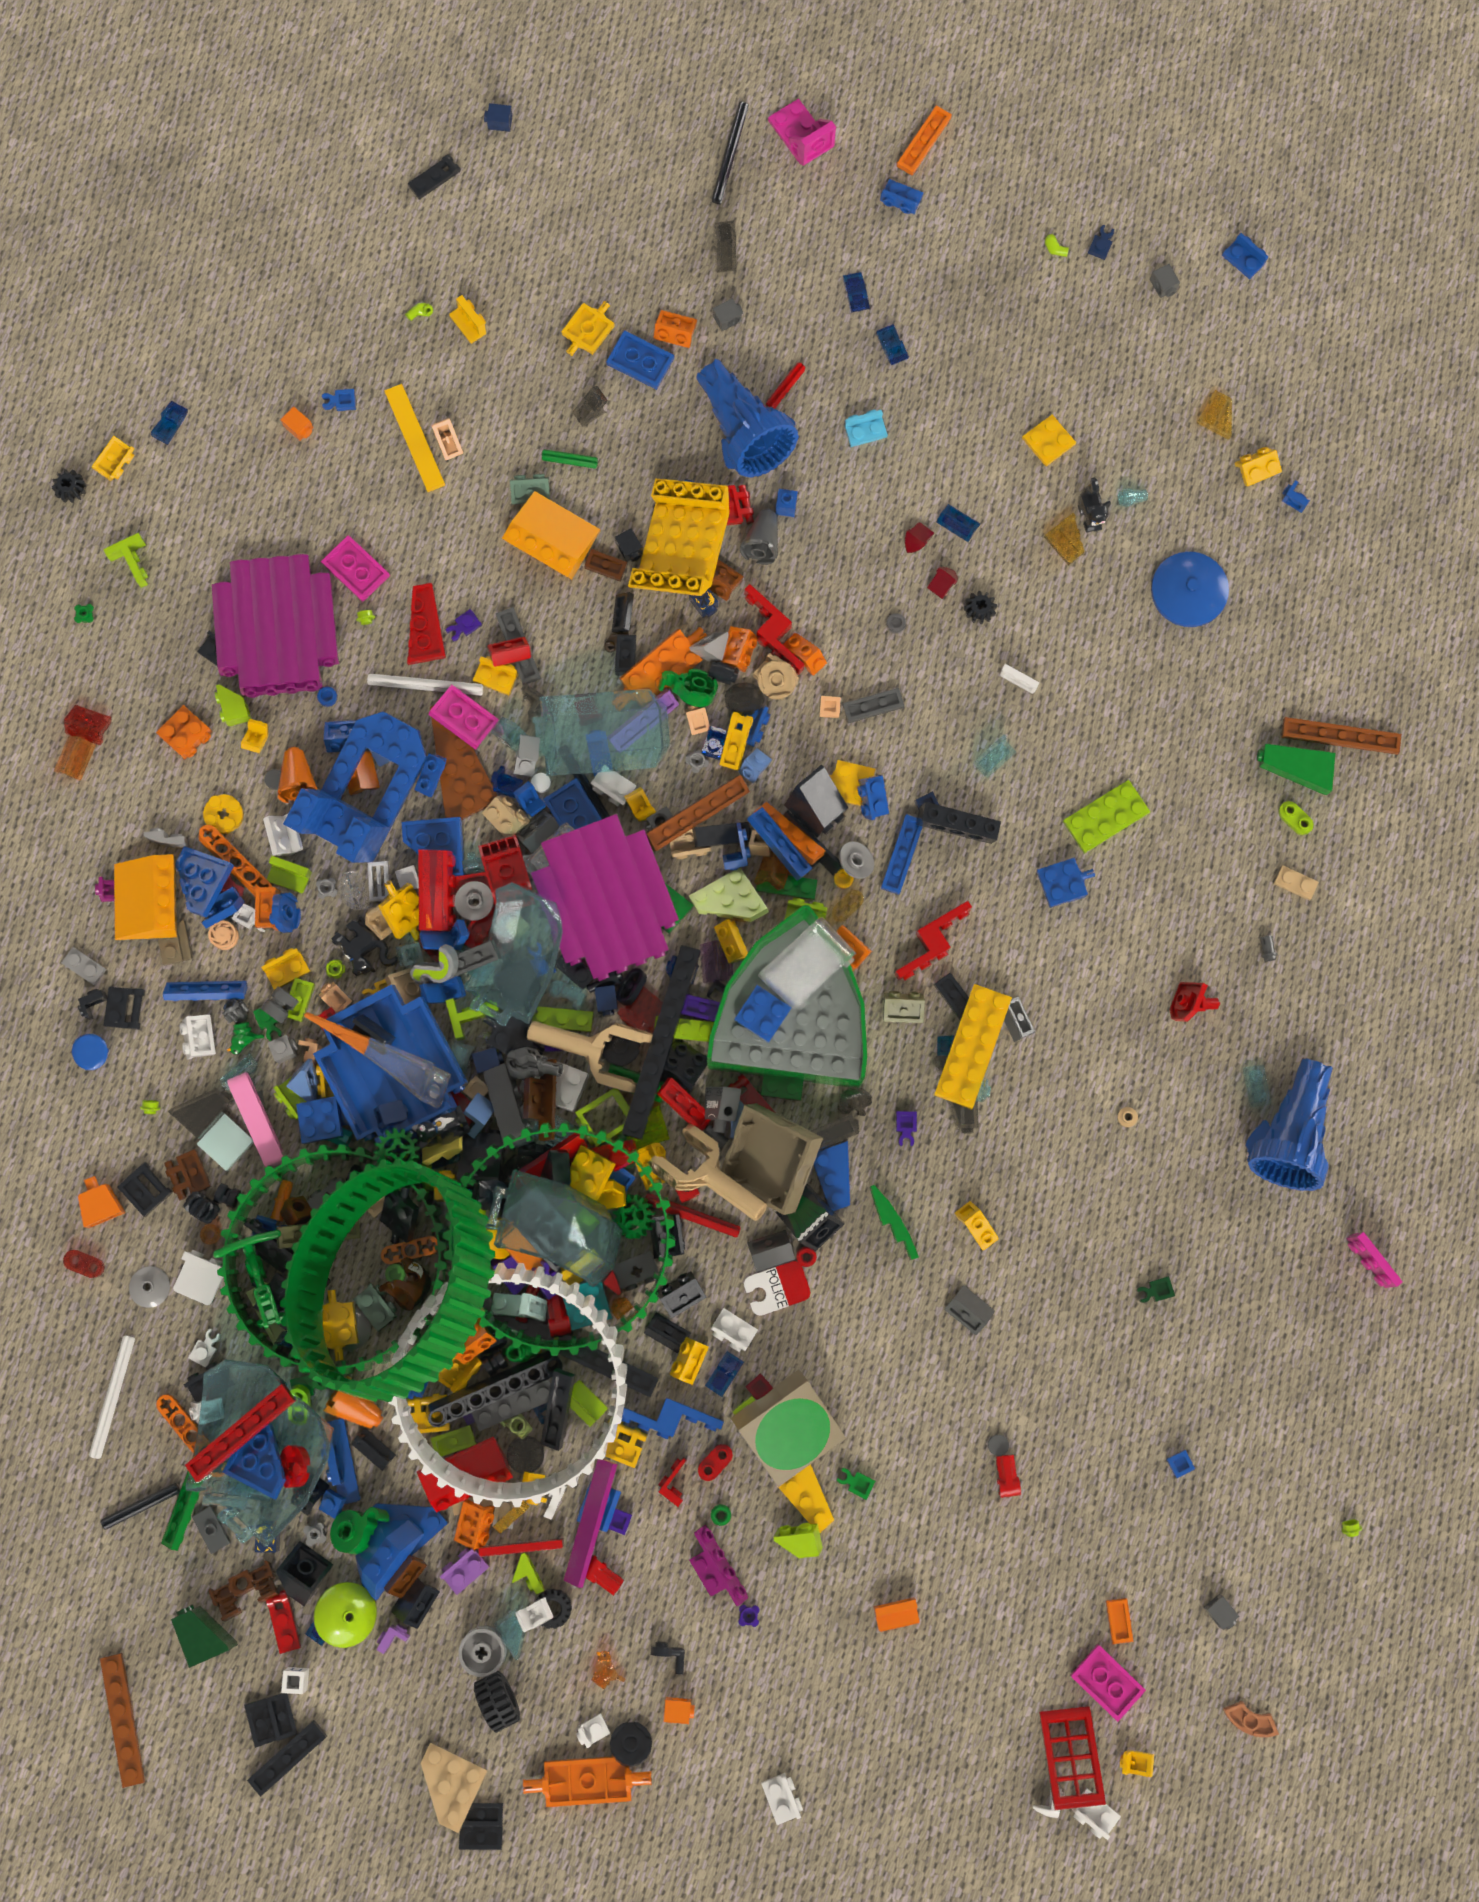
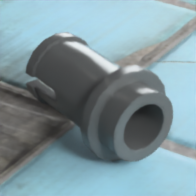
[1260,935,1278,962]
[704,1125,729,1149]

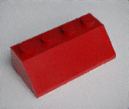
[416,1436,513,1513]

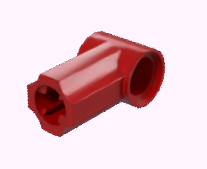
[546,1294,571,1338]
[996,1454,1021,1498]
[586,1555,624,1596]

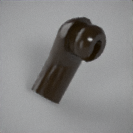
[604,632,629,653]

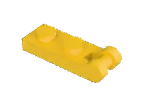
[719,712,753,770]

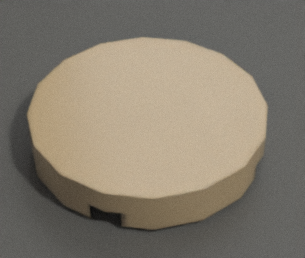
[758,660,797,699]

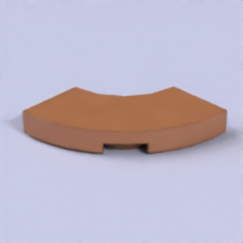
[1223,1701,1279,1738]

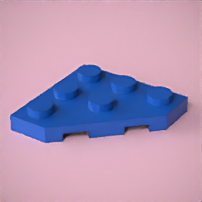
[401,817,465,877]
[175,846,234,918]
[222,1423,286,1499]
[373,1503,448,1555]

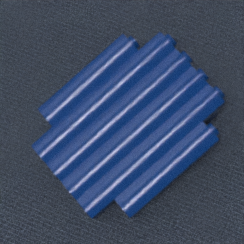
[313,984,468,1153]

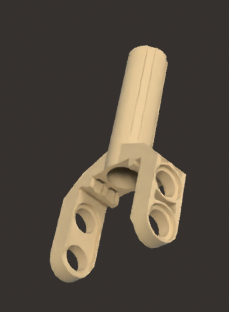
[527,1021,653,1093]
[648,1124,767,1221]

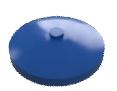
[1151,552,1229,627]

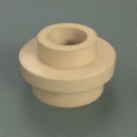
[1117,1107,1138,1127]

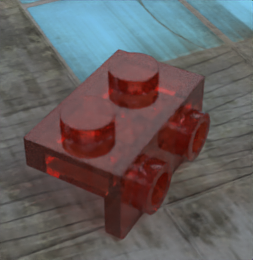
[64,705,112,745]

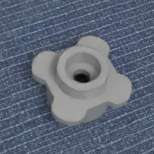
[686,750,709,773]
[316,878,337,899]
[303,1522,327,1546]

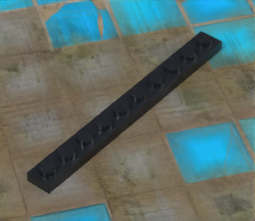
[622,945,701,1140]
[483,1298,659,1398]

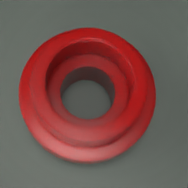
[796,1247,817,1267]

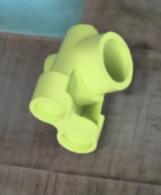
[500,1414,533,1439]

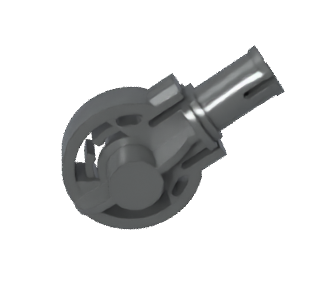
[506,1047,563,1081]

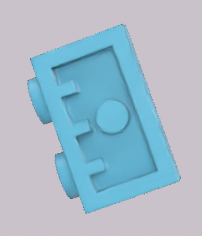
[844,410,888,447]

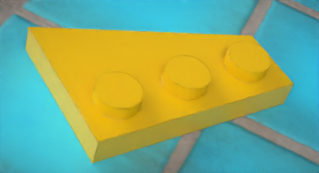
[777,1464,834,1533]

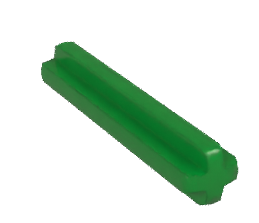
[542,449,598,469]

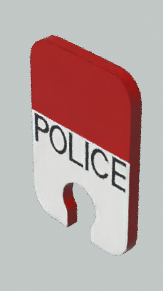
[744,1261,811,1316]

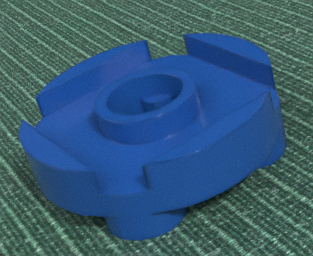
[269,892,301,933]

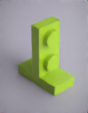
[103,532,149,588]
[445,998,500,1041]

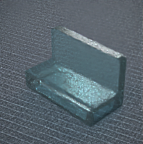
[974,734,1016,779]

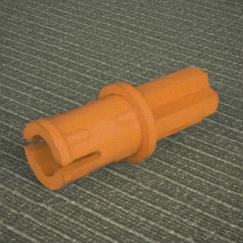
[270,1180,293,1222]

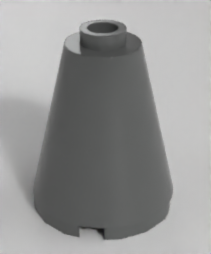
[740,509,778,565]

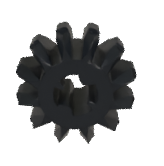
[52,469,86,503]
[964,591,997,624]
[183,1192,220,1224]

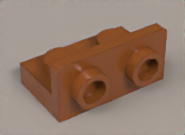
[709,559,744,601]

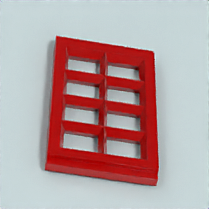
[1039,1706,1106,1811]

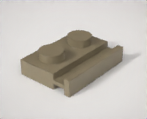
[158,920,193,966]

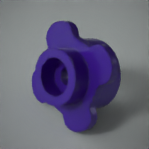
[738,1605,760,1627]

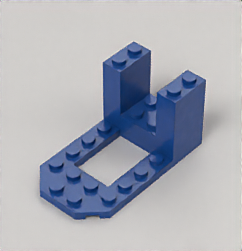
[283,712,427,863]

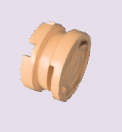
[208,920,239,950]

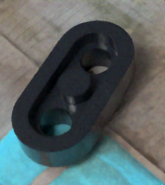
[616,968,647,1006]

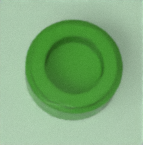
[385,1264,406,1282]

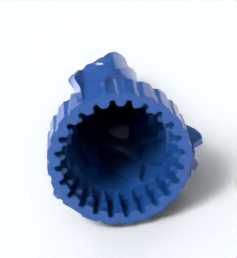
[696,359,799,478]
[1245,1058,1333,1191]

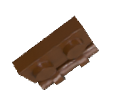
[164,1149,212,1201]

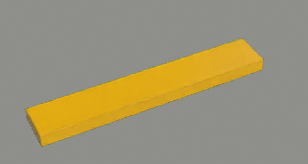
[384,384,445,492]

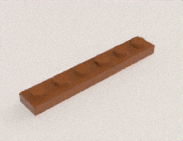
[1281,717,1402,755]
[646,775,750,852]
[100,1653,145,1788]

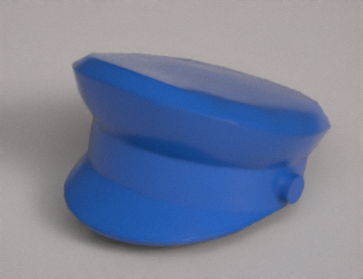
[72,1034,109,1070]

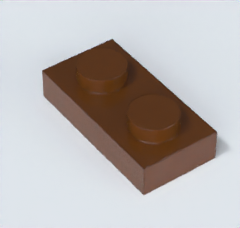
[584,549,628,582]
[384,1554,427,1598]

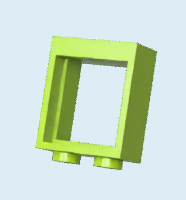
[575,1088,630,1147]

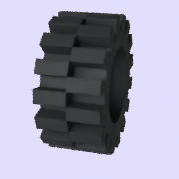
[535,1588,572,1629]

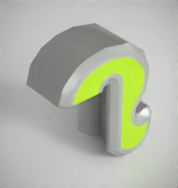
[410,944,459,984]

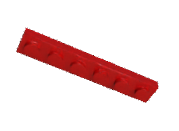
[185,1384,297,1482]

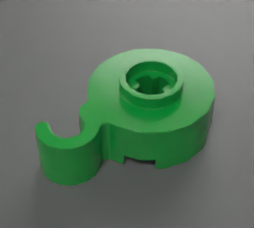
[658,669,718,707]
[330,1507,389,1555]

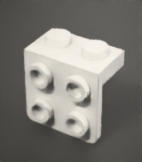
[173,1249,223,1305]

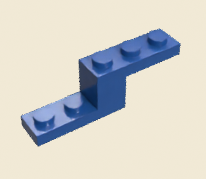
[621,1398,724,1439]

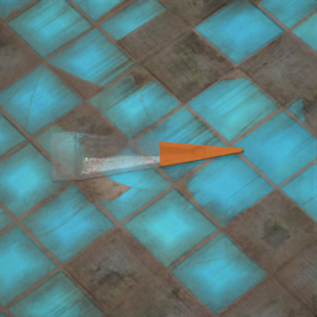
[304,1012,451,1109]

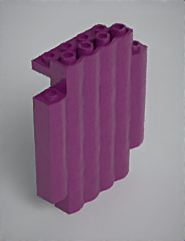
[211,554,339,698]
[531,814,679,981]

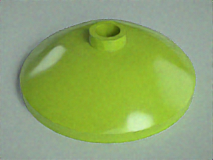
[313,1582,377,1648]

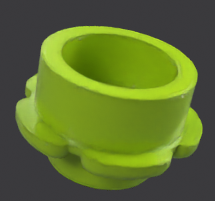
[356,610,375,625]
[326,959,346,979]
[140,1100,161,1114]
[1342,1519,1362,1537]

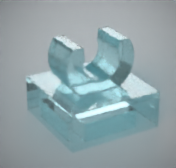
[462,852,485,875]

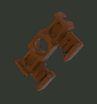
[208,1560,278,1622]

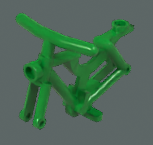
[213,1230,285,1329]

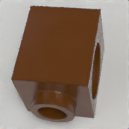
[280,1196,312,1226]

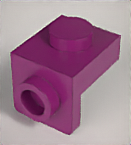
[95,877,115,902]

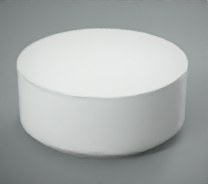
[531,773,551,793]

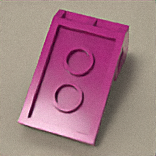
[768,99,836,166]

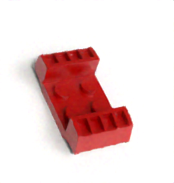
[478,835,537,915]

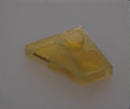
[1197,390,1232,440]
[1044,513,1085,566]

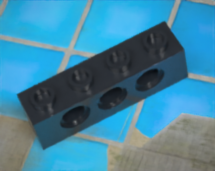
[916,802,1001,844]

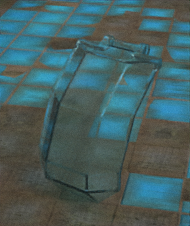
[532,689,670,776]
[464,882,563,1026]
[485,1170,623,1287]
[186,1359,287,1511]
[217,1395,334,1547]

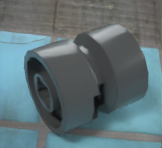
[261,986,299,1024]

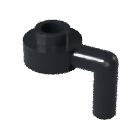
[650,1642,685,1674]

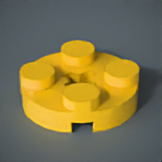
[203,794,244,834]

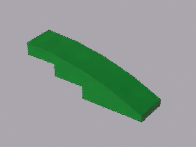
[869,1185,919,1260]

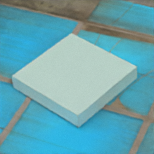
[197,1114,254,1171]

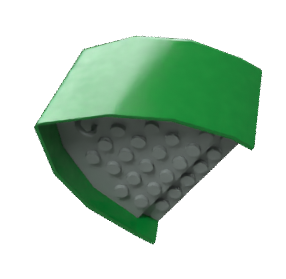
[707,905,867,1101]

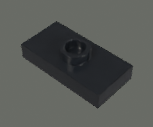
[612,592,634,633]

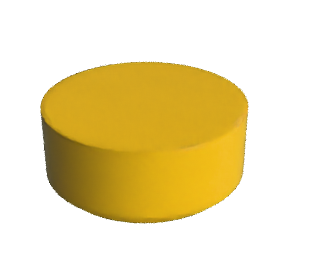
[834,869,854,889]

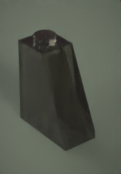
[168,1089,235,1140]

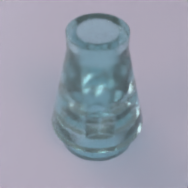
[1118,488,1148,507]

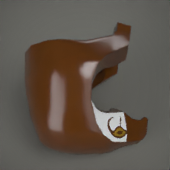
[378,1257,431,1311]

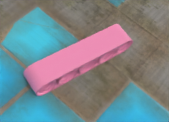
[227,1072,283,1168]

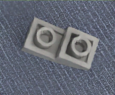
[144,828,189,848]

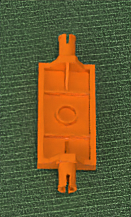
[611,627,707,711]
[523,1756,652,1807]

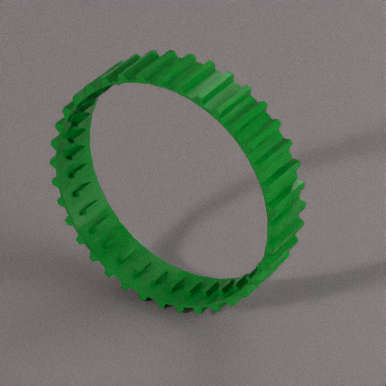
[443,1121,675,1356]
[217,1144,452,1375]
[280,1159,495,1402]

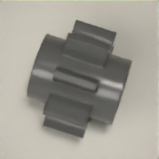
[222,999,249,1024]

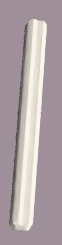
[367,674,484,696]
[89,1335,135,1459]

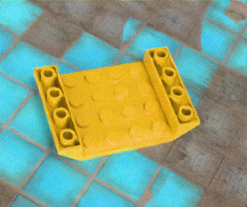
[628,478,729,596]

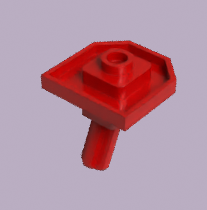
[1169,982,1220,1022]

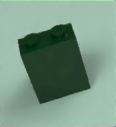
[171,1604,238,1668]

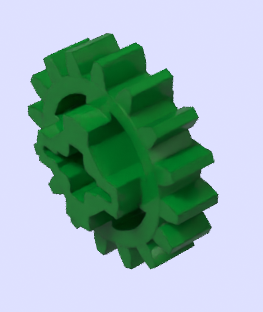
[373,1128,420,1163]
[613,1194,656,1239]

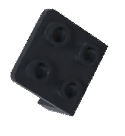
[661,1040,707,1094]

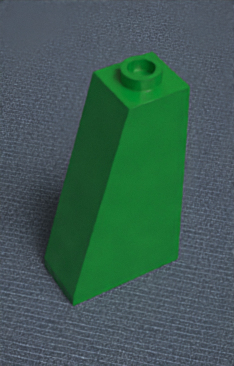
[1257,744,1336,795]

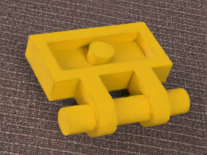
[407,1393,450,1433]
[605,1419,648,1468]

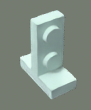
[491,1293,548,1322]

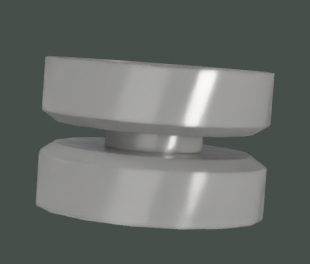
[458,1625,507,1677]

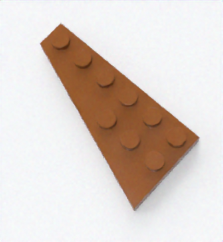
[430,705,498,820]

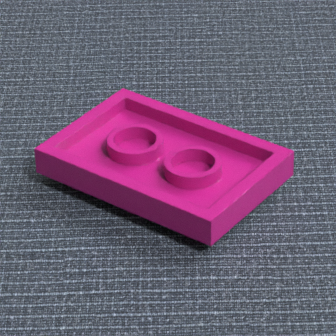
[321,535,390,602]
[428,684,499,750]
[1346,1232,1403,1288]
[1070,1644,1146,1722]

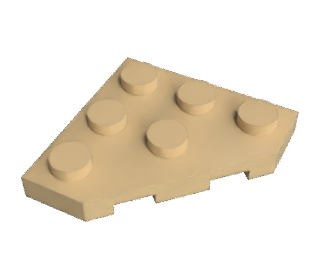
[421,1743,487,1833]

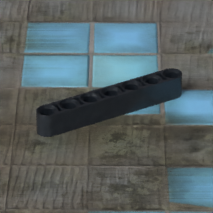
[425,1352,563,1427]

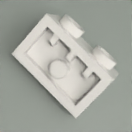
[591,764,636,806]
[263,814,303,856]
[180,1015,216,1060]
[711,1308,758,1352]
[761,1773,803,1825]
[1072,1788,1121,1840]

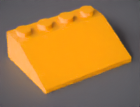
[502,491,601,580]
[114,854,177,940]

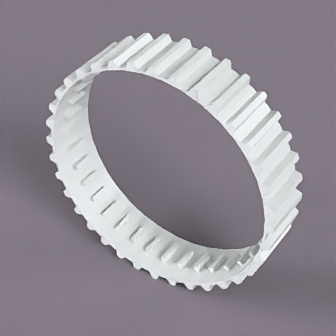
[388,1263,627,1507]

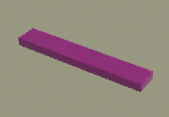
[564,1458,618,1588]

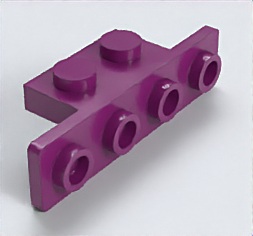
[689,1525,748,1606]

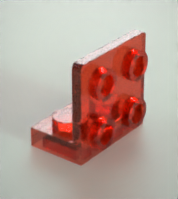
[617,987,663,1034]

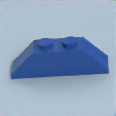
[355,1520,425,1600]

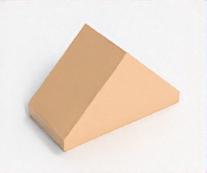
[431,418,463,460]

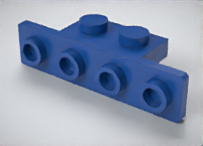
[322,1418,361,1504]

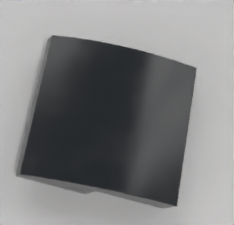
[244,1693,297,1748]
[459,1803,503,1850]

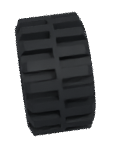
[474,1671,520,1733]

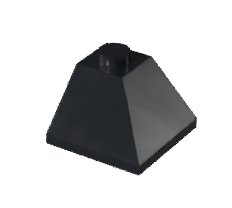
[276,1541,334,1606]

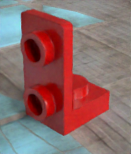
[658,1457,687,1507]

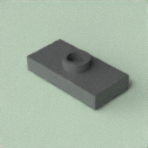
[192,1506,231,1554]

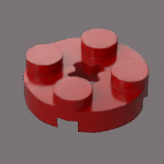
[280,1445,310,1488]

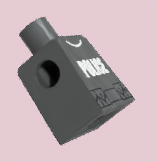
[705,1087,741,1133]

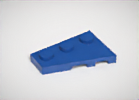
[813,1141,850,1211]

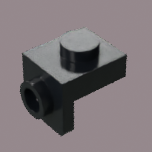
[78,989,107,1020]

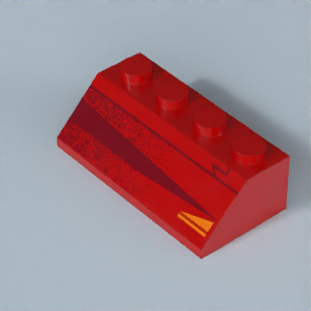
[418,850,456,931]

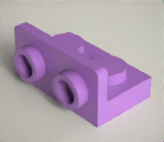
[440,1547,490,1595]

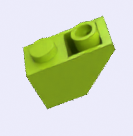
[214,684,251,727]
[773,1523,823,1558]

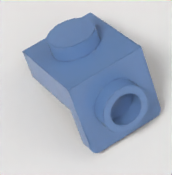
[739,748,772,783]

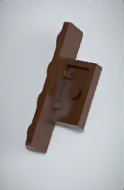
[523,1059,557,1142]

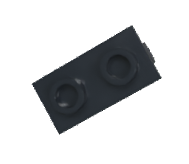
[352,1428,396,1471]

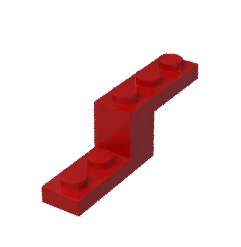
[744,584,805,675]
[895,901,972,981]

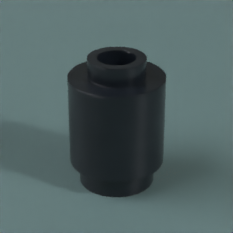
[709,661,739,685]

